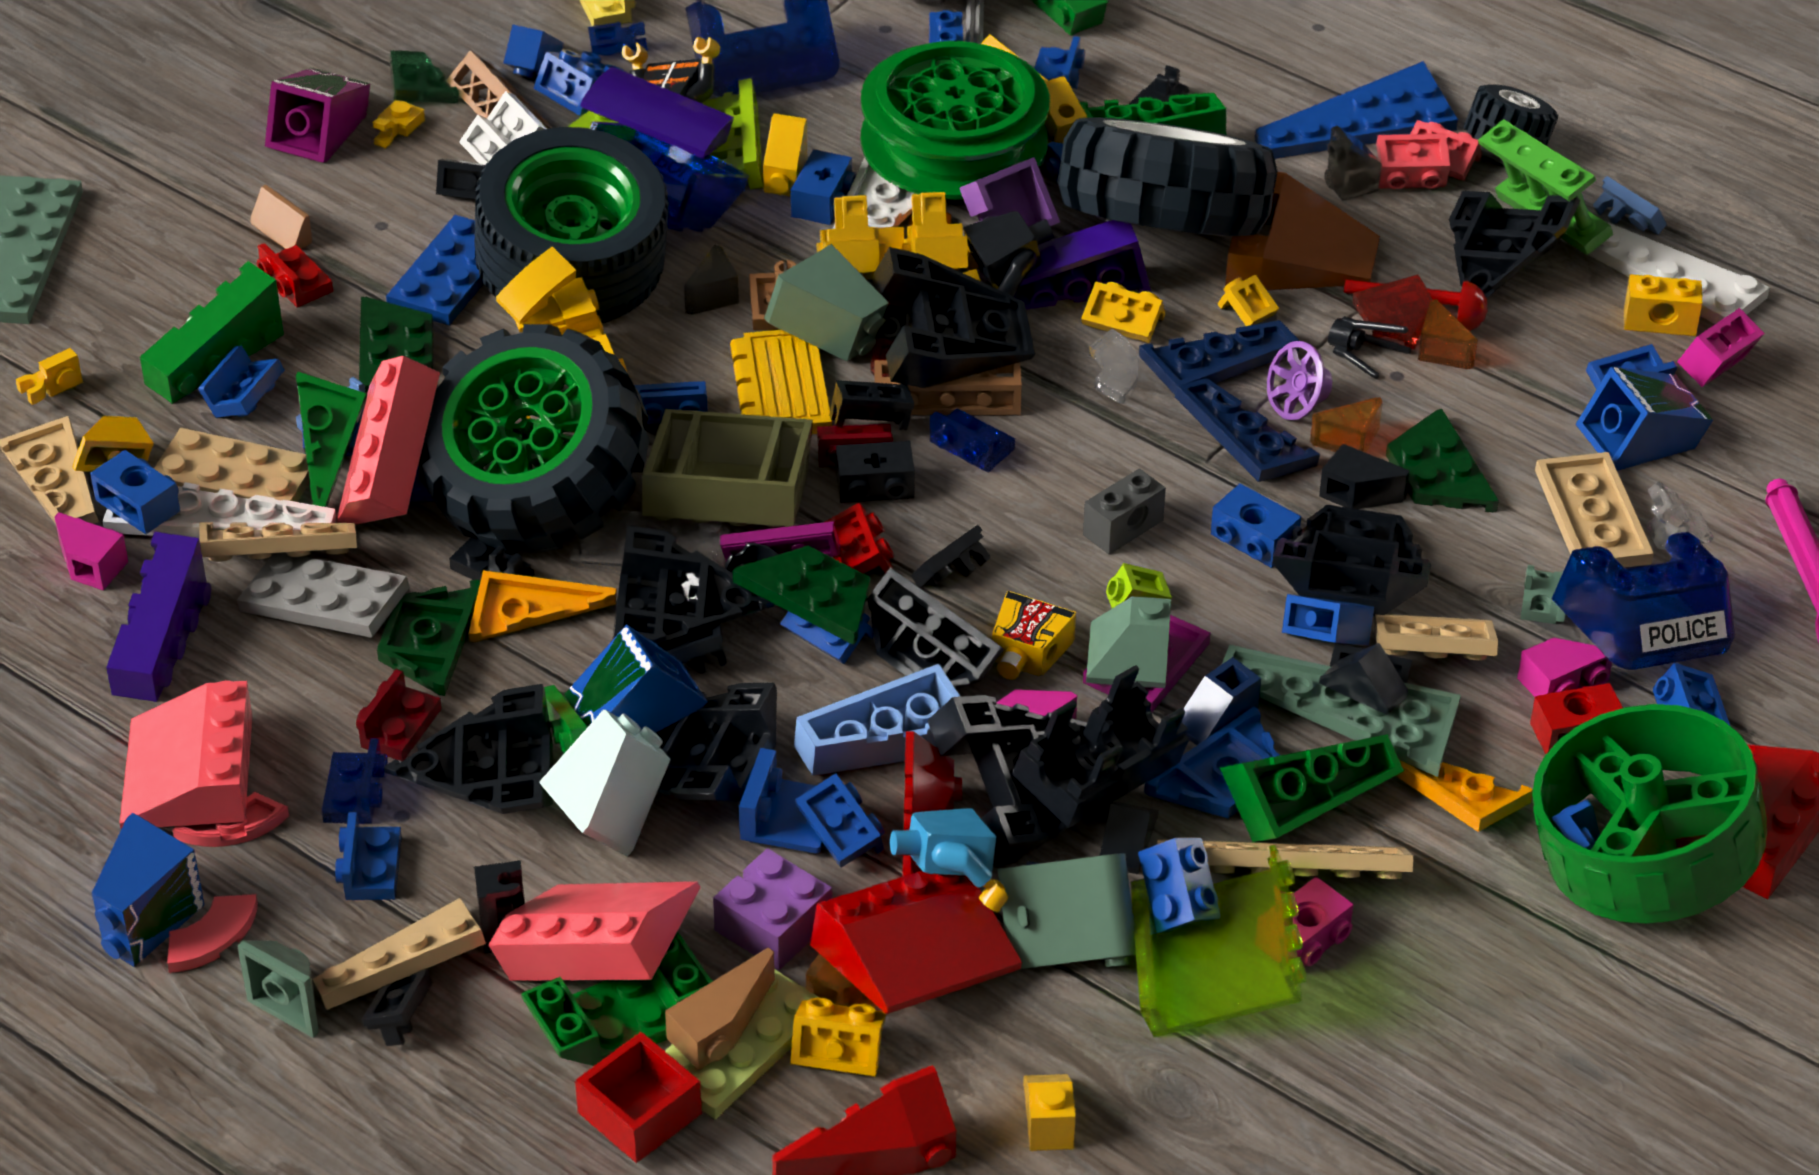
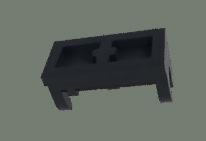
[829,380,915,430]
[474,860,525,954]

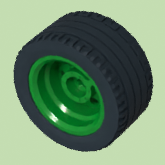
[475,127,668,325]

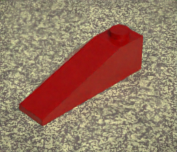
[902,731,962,877]
[772,1065,956,1175]

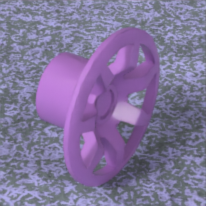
[1267,341,1332,421]

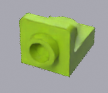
[1106,563,1172,608]

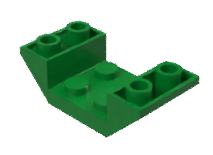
[521,931,712,1066]

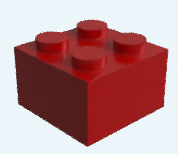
[575,1032,702,1164]

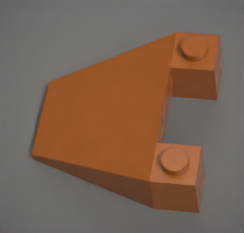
[1225,172,1380,290]

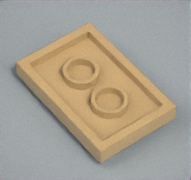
[1374,614,1498,660]

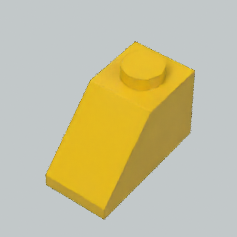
[763,113,808,197]
[72,416,154,472]
[1024,1074,1075,1151]

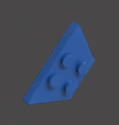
[1144,706,1280,818]

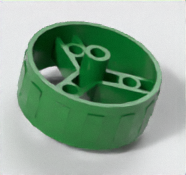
[1532,704,1767,924]

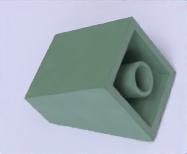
[764,244,889,361]

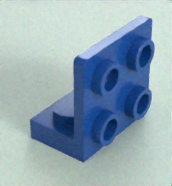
[533,49,624,116]
[739,748,823,854]

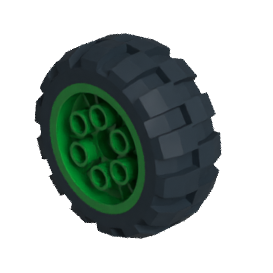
[418,324,650,553]

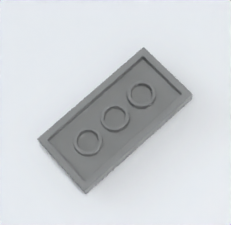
[237,552,410,638]

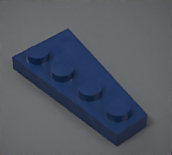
[1175,378,1320,482]

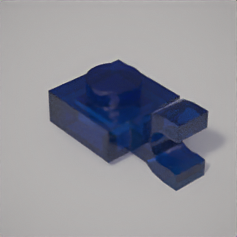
[588,22,648,56]

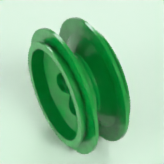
[860,41,1050,199]

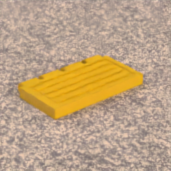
[730,330,832,434]

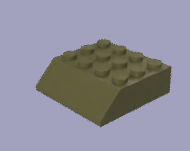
[642,409,813,528]

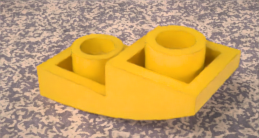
[496,246,576,325]

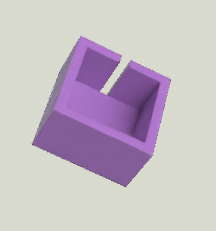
[959,157,1060,226]
[713,848,832,971]

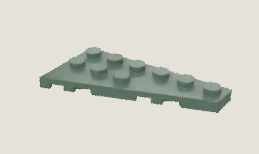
[0,175,83,324]
[1222,645,1461,777]

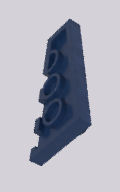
[1139,320,1300,395]

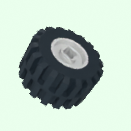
[1464,84,1559,146]

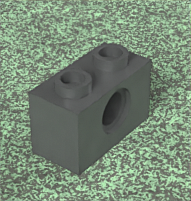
[1083,468,1166,554]

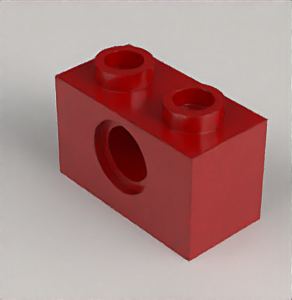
[1530,683,1623,754]

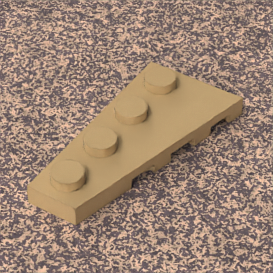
[0,416,99,524]

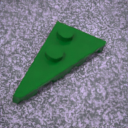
[296,371,367,507]
[544,685,587,754]

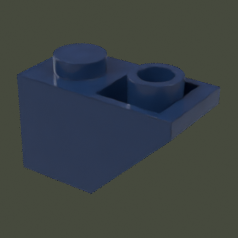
[1182,657,1262,746]

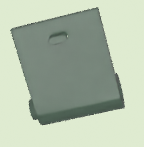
[998,854,1138,969]

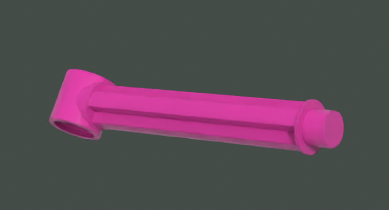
[1765,478,1819,643]

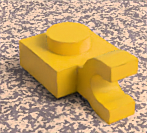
[373,100,425,148]
[16,348,83,405]

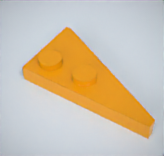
[468,570,617,642]
[1396,760,1533,832]

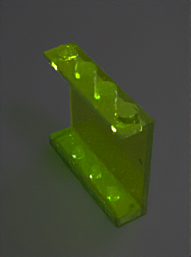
[1130,845,1306,1038]

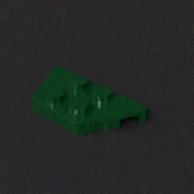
[359,297,433,395]
[1386,409,1499,513]
[733,546,871,645]
[377,580,481,696]

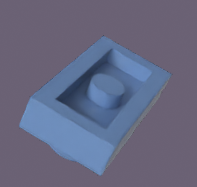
[1594,176,1667,235]

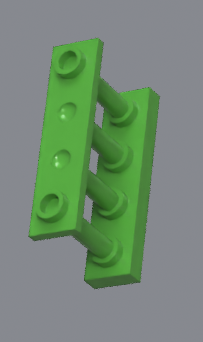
[1478,119,1613,255]

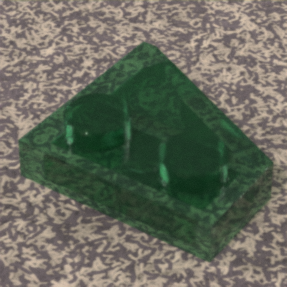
[389,50,459,104]

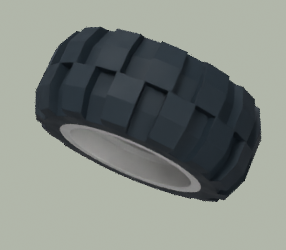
[1058,117,1278,236]

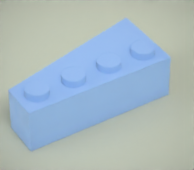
[794,664,960,776]

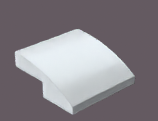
[460,91,547,164]

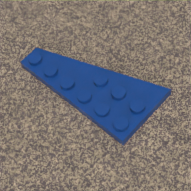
[1255,61,1458,159]

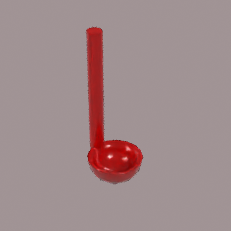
[1344,279,1488,333]

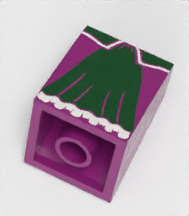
[264,68,371,163]

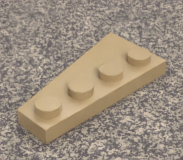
[199,522,357,562]
[312,898,486,1010]

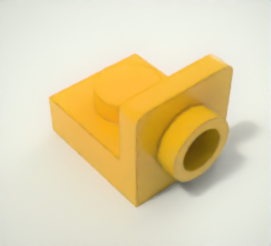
[1217,274,1280,326]

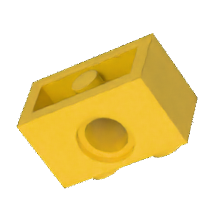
[1624,274,1702,336]

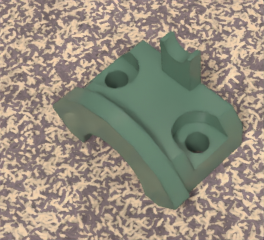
[1520,565,1570,624]

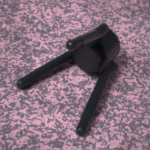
[1328,316,1412,379]

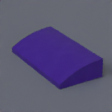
[580,66,734,158]

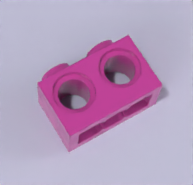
[1677,308,1765,387]

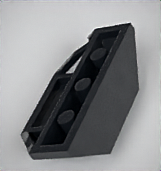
[867,567,1004,690]

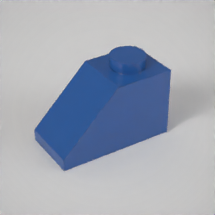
[503,24,564,79]
[1282,594,1374,646]

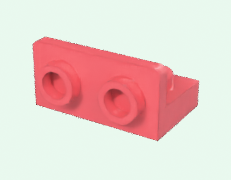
[1410,120,1482,181]
[1376,134,1451,189]

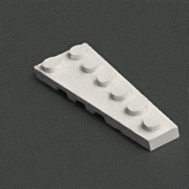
[1560,221,1770,324]
[103,482,337,538]

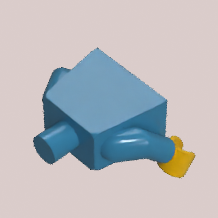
[890,808,1008,912]

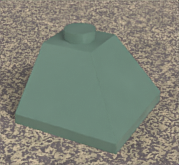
[1086,596,1171,688]
[237,940,319,1038]

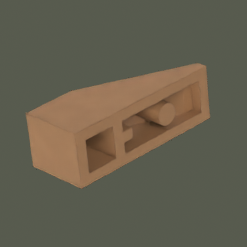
[665,947,775,1070]

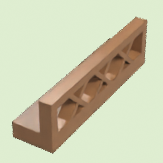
[446,50,553,129]
[875,360,1022,415]

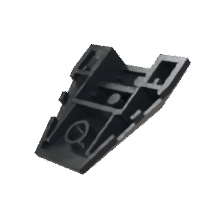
[1273,505,1431,616]
[656,683,777,801]

